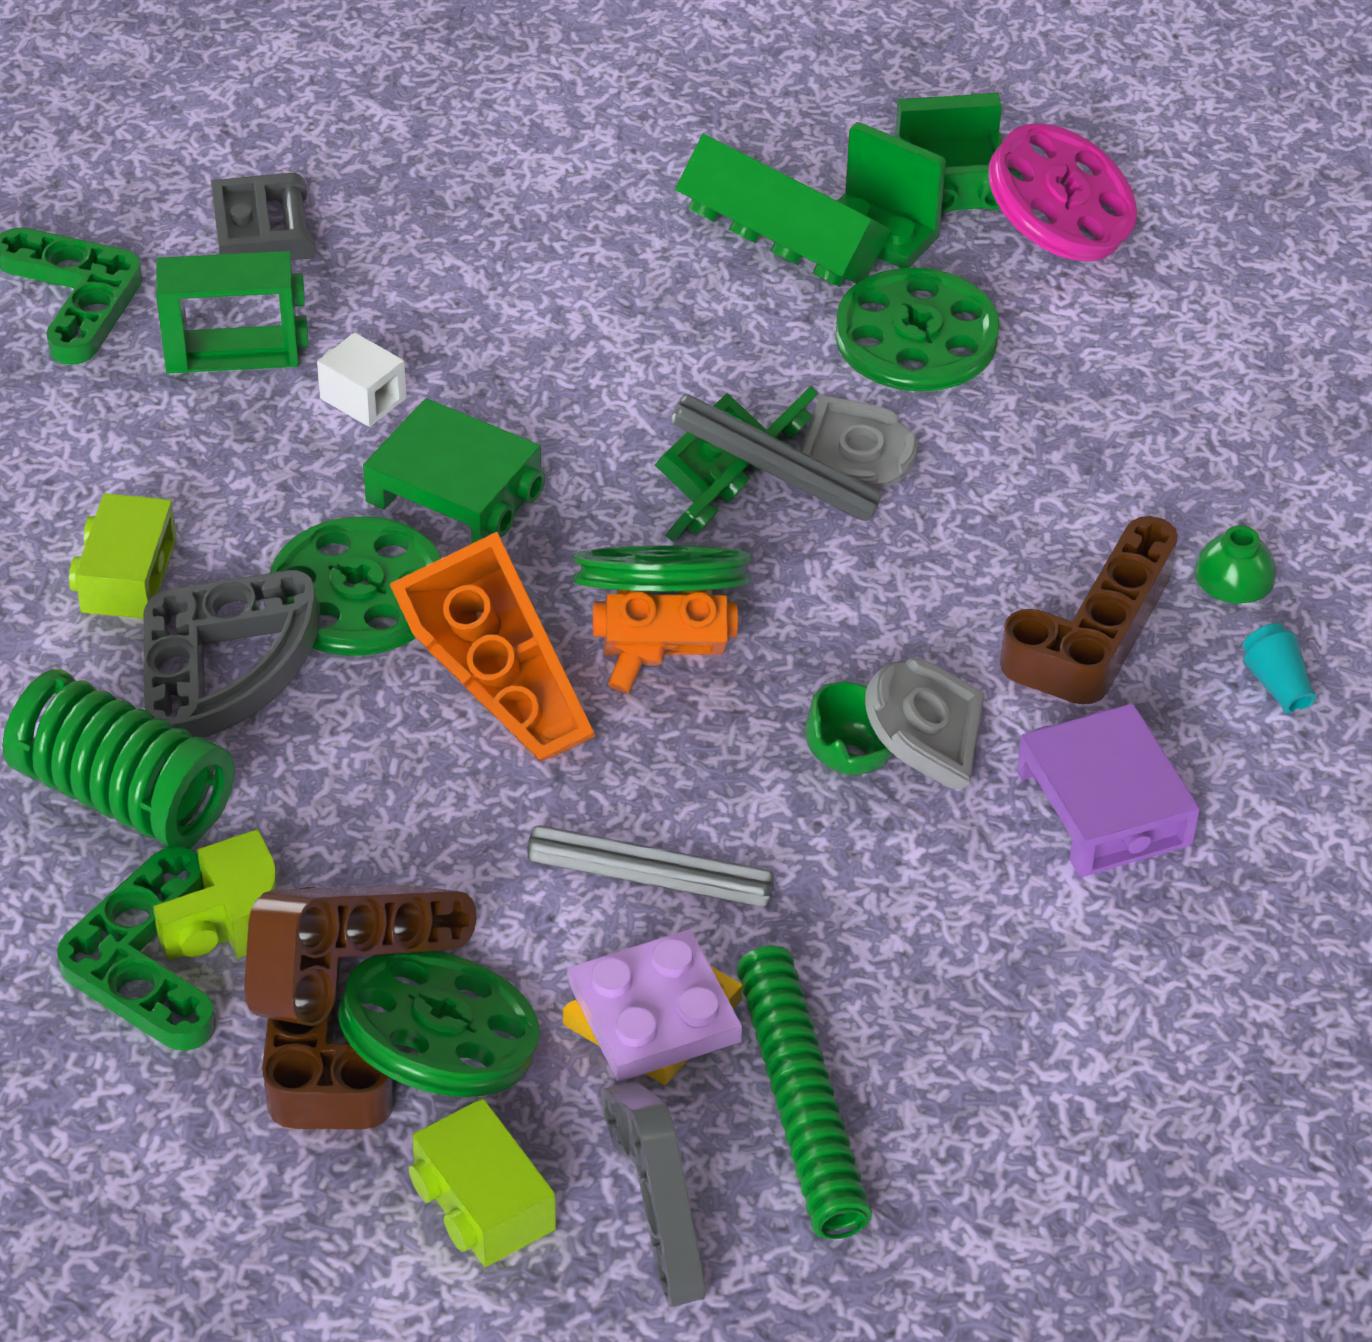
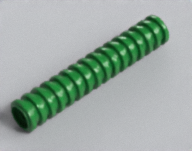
[737,945,872,1239]

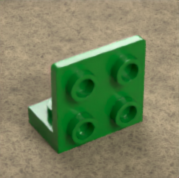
[837,122,946,268]

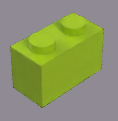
[69,493,177,619]
[409,1098,556,1267]

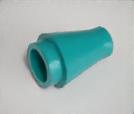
[1242,623,1317,714]

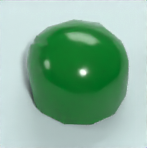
[804,681,894,776]

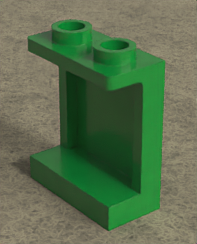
[895,93,1021,214]
[363,398,545,544]

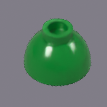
[1194,525,1276,604]

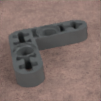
[601,1081,705,1307]

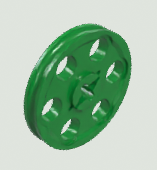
[835,268,999,392]
[270,516,442,656]
[573,545,751,591]
[338,951,540,1097]

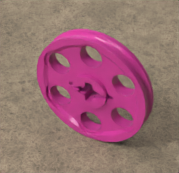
[988,123,1137,261]

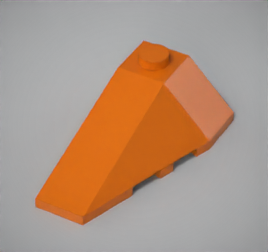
[390,532,596,761]

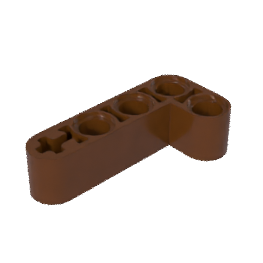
[1000,516,1178,705]
[244,884,477,1026]
[262,887,394,1130]

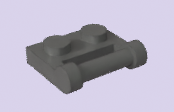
[211,173,316,260]

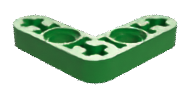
[0,227,142,365]
[56,847,215,1051]

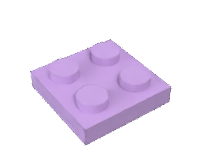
[568,929,742,1083]

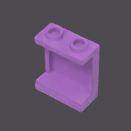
[1017,703,1200,878]

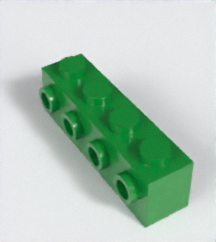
[674,133,892,287]

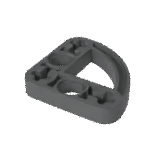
[143,570,320,738]

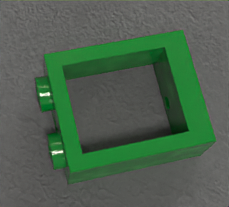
[156,251,309,374]

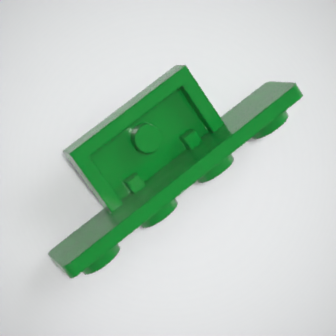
[654,386,819,542]

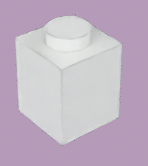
[317,332,407,427]

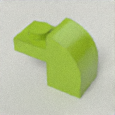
[153,829,278,961]

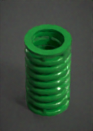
[2,669,234,849]

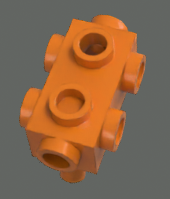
[592,590,738,694]

